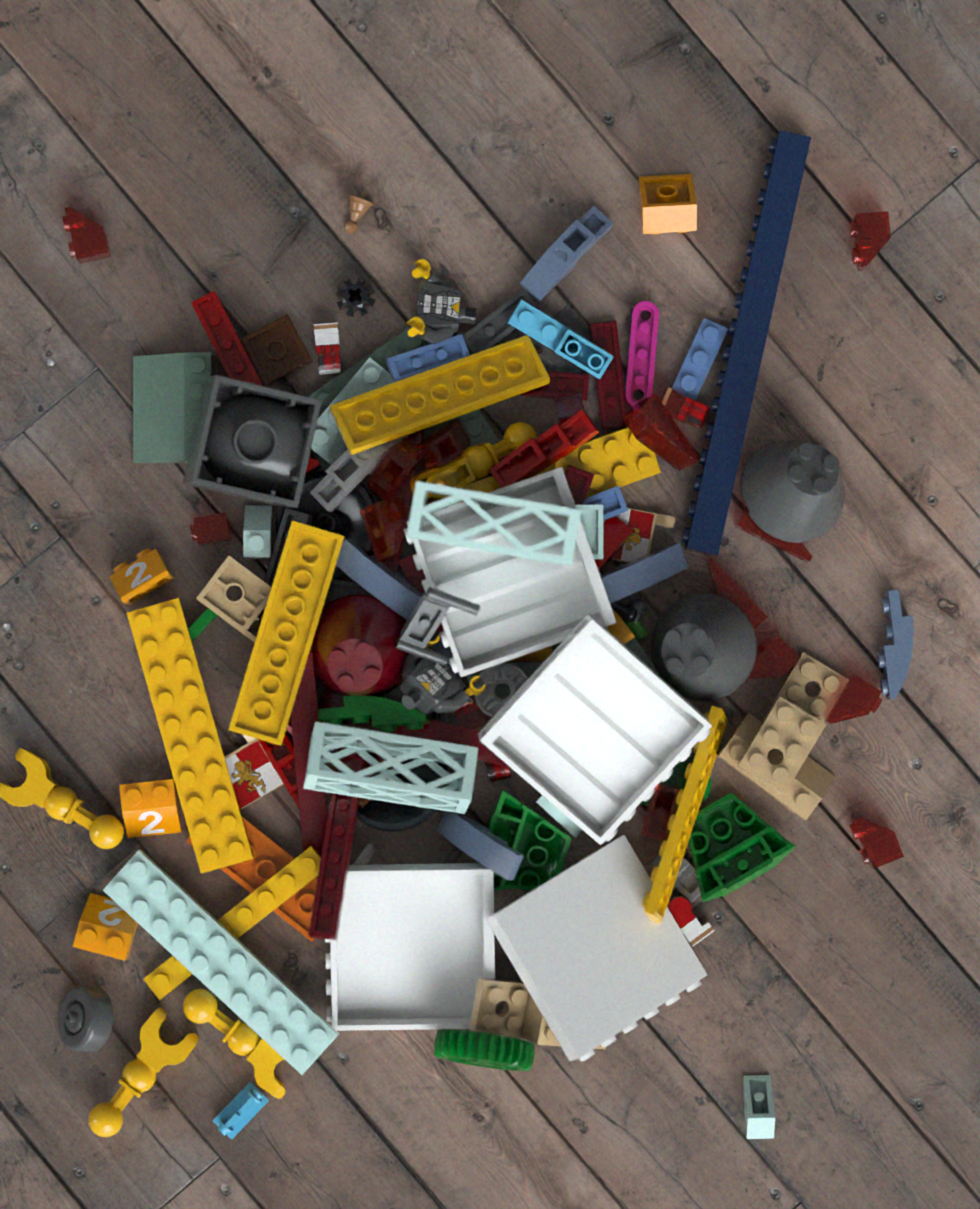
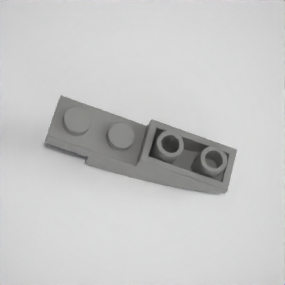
[310,435,409,512]

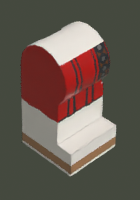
[313,322,341,375]
[668,896,715,946]

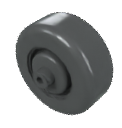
[58,986,114,1053]

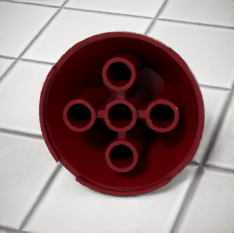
[310,594,409,697]

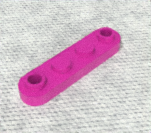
[625,301,659,409]

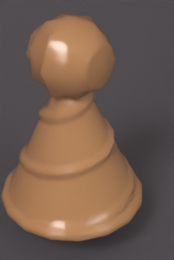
[344,192,374,234]

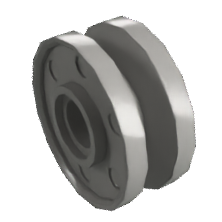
[474,663,528,718]

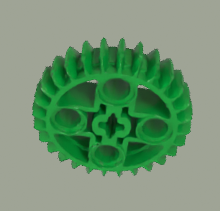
[434,1029,535,1072]

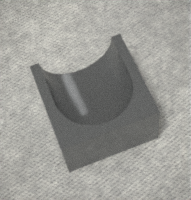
[183,375,322,508]

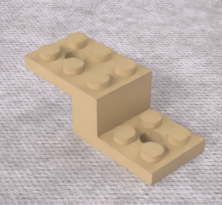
[196,556,272,643]
[737,652,849,795]
[469,978,606,1049]

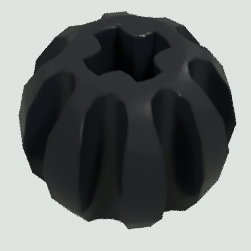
[336,278,376,318]

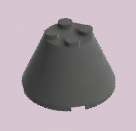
[740,440,845,543]
[651,593,757,701]

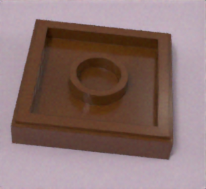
[240,314,313,387]

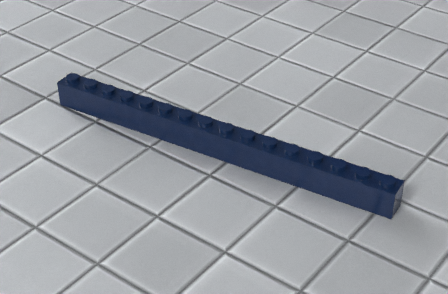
[682,130,811,557]

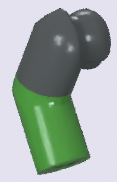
[625,599,648,641]

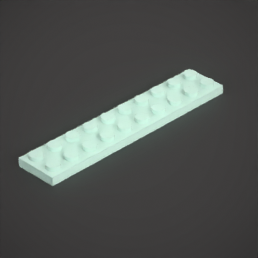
[103,850,340,1075]

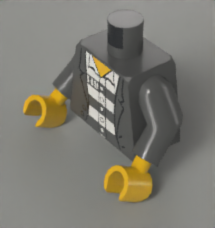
[407,259,476,344]
[400,634,486,714]

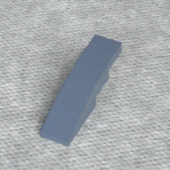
[336,539,423,620]
[600,543,688,603]
[437,811,524,880]

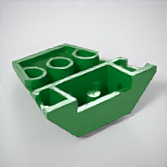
[475,789,572,891]
[689,792,796,902]

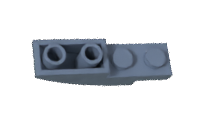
[520,206,613,302]
[877,590,914,700]

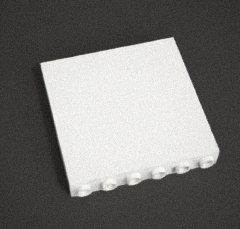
[486,835,707,1062]
[325,863,495,1031]

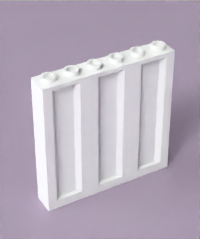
[403,467,616,677]
[478,614,712,845]

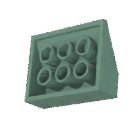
[133,352,214,463]

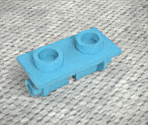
[213,1082,269,1140]

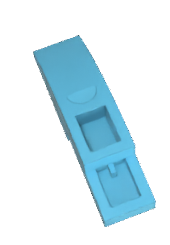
[507,299,614,379]

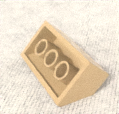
[717,712,835,820]

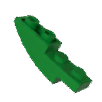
[318,696,431,732]

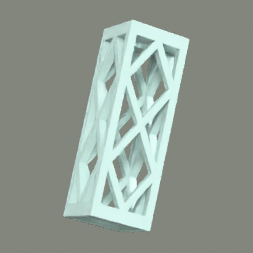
[407,481,581,566]
[303,722,478,814]

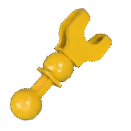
[410,422,537,499]
[0,748,124,849]
[183,989,286,1099]
[88,1007,200,1137]

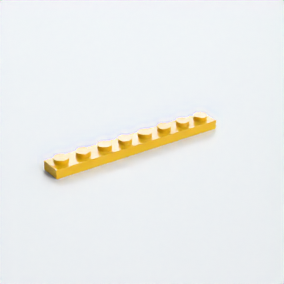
[143,845,321,1000]

